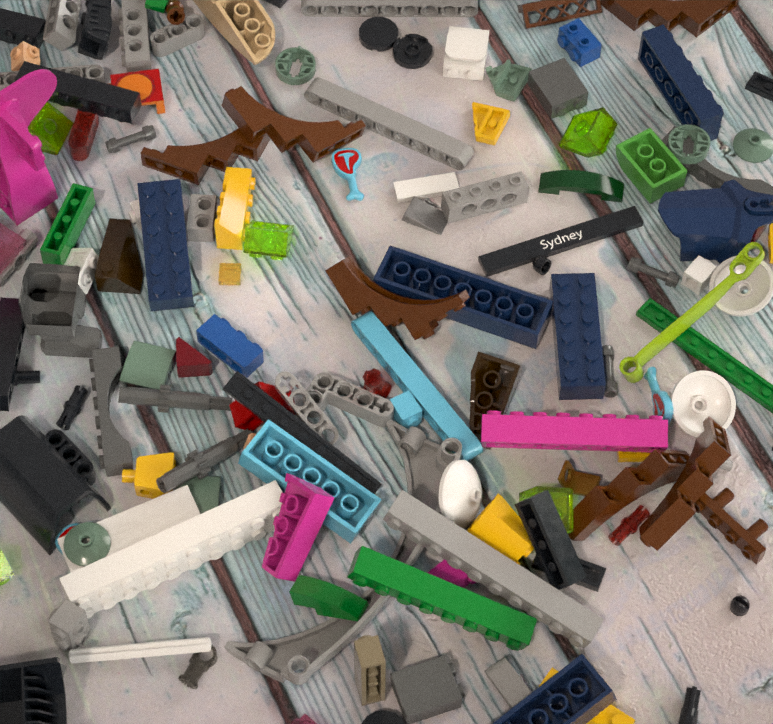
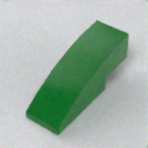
[289,575,369,622]

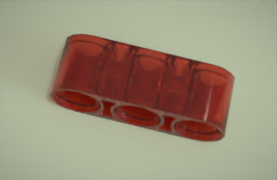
[68,110,99,161]

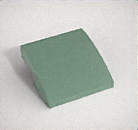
[119,340,176,389]
[173,476,221,514]

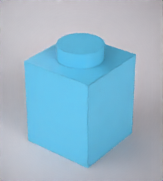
[390,390,422,429]

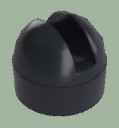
[532,256,551,275]
[730,595,750,616]

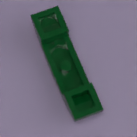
[538,170,624,203]

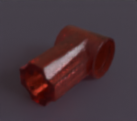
[362,368,392,398]

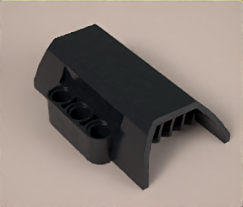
[0,415,111,556]
[0,657,67,724]

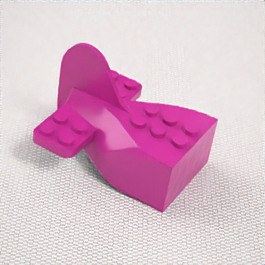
[0,69,58,226]

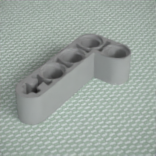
[274,371,339,445]
[303,372,394,427]

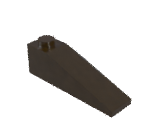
[469,351,522,450]

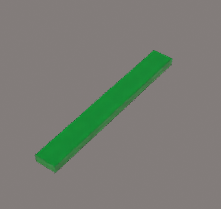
[636,298,773,413]

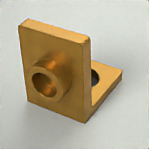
[557,460,601,496]

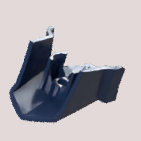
[658,180,773,264]

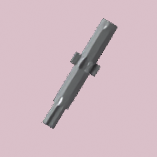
[118,384,232,413]
[156,429,253,493]

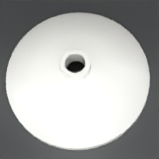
[709,255,773,317]
[671,371,736,438]
[439,460,482,529]

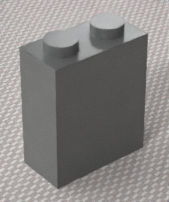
[527,58,588,119]
[390,655,465,724]

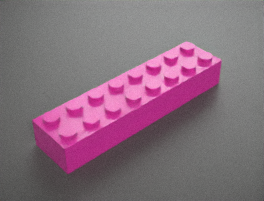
[481,411,668,453]

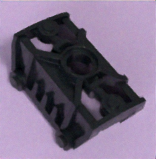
[77,0,112,60]

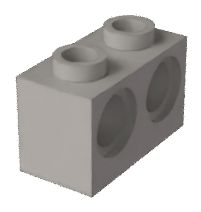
[187,194,220,242]

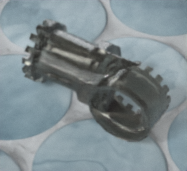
[178,644,218,690]

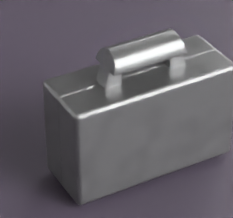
[401,197,448,235]

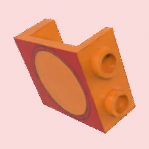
[108,68,165,114]

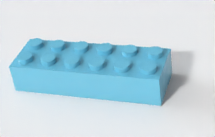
[238,419,382,544]

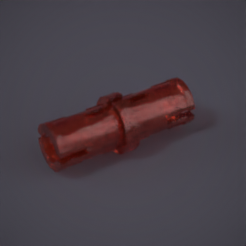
[608,505,650,546]

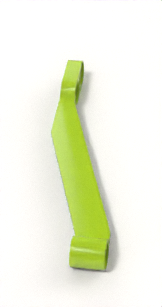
[619,242,765,383]

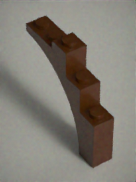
[325,256,470,340]

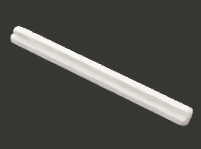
[69,637,211,664]

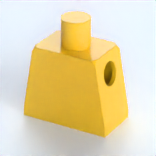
[122,452,176,499]

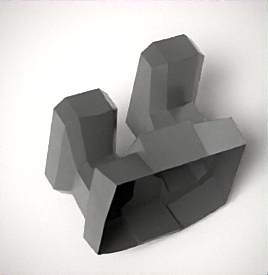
[19,263,103,358]

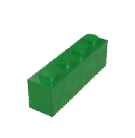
[40,183,96,265]

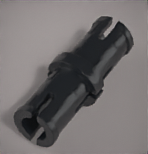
[56,385,88,430]

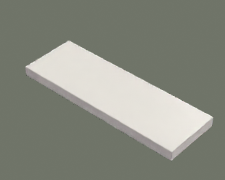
[57,485,200,573]

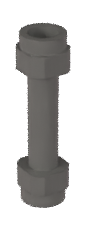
[105,125,156,153]
[627,257,680,288]
[602,345,617,398]

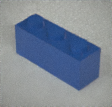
[196,314,264,378]

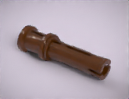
[166,0,185,25]

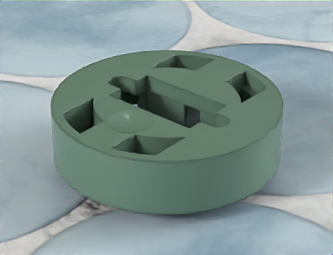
[275,46,316,85]
[667,124,710,164]

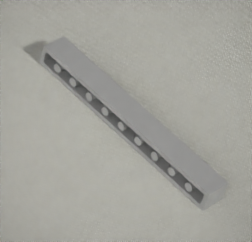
[383,490,604,649]

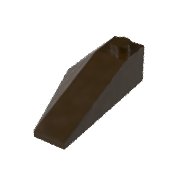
[95,218,144,294]

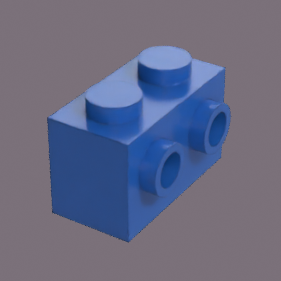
[557,18,602,67]

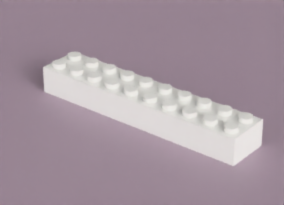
[59,480,283,619]

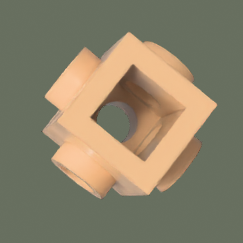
[10,41,41,71]

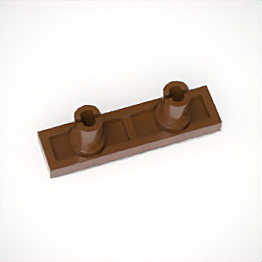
[695,488,769,565]

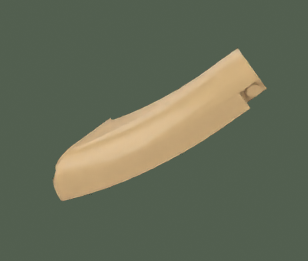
[193,0,275,65]

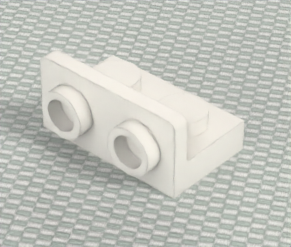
[64,248,99,294]

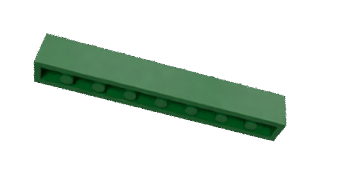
[347,546,537,651]

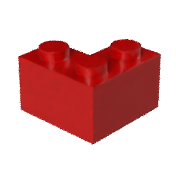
[229,381,296,431]

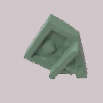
[485,59,532,102]

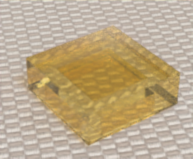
[219,263,242,285]

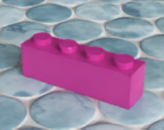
[262,473,334,582]

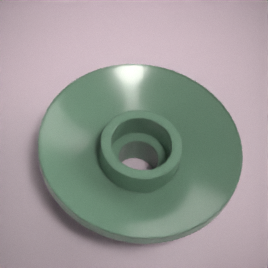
[733,128,773,163]
[63,522,111,567]

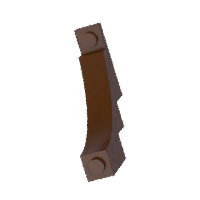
[600,0,738,38]
[221,86,366,163]
[140,108,278,185]
[639,416,731,551]
[562,449,690,541]

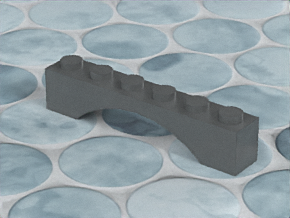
[661,126,773,208]
[89,346,134,477]

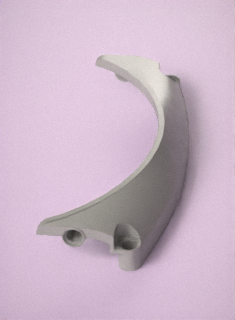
[224,419,462,685]

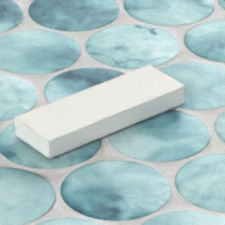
[393,172,459,203]

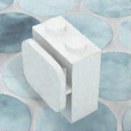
[443,26,489,81]

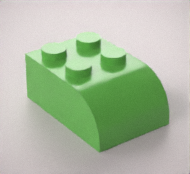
[615,128,687,203]

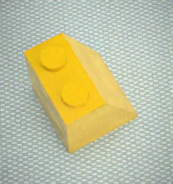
[467,493,534,565]

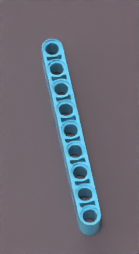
[351,311,483,461]

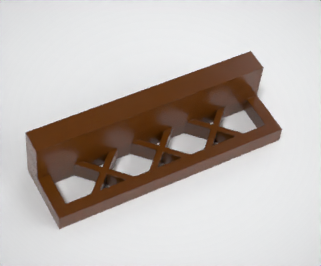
[517,0,602,29]

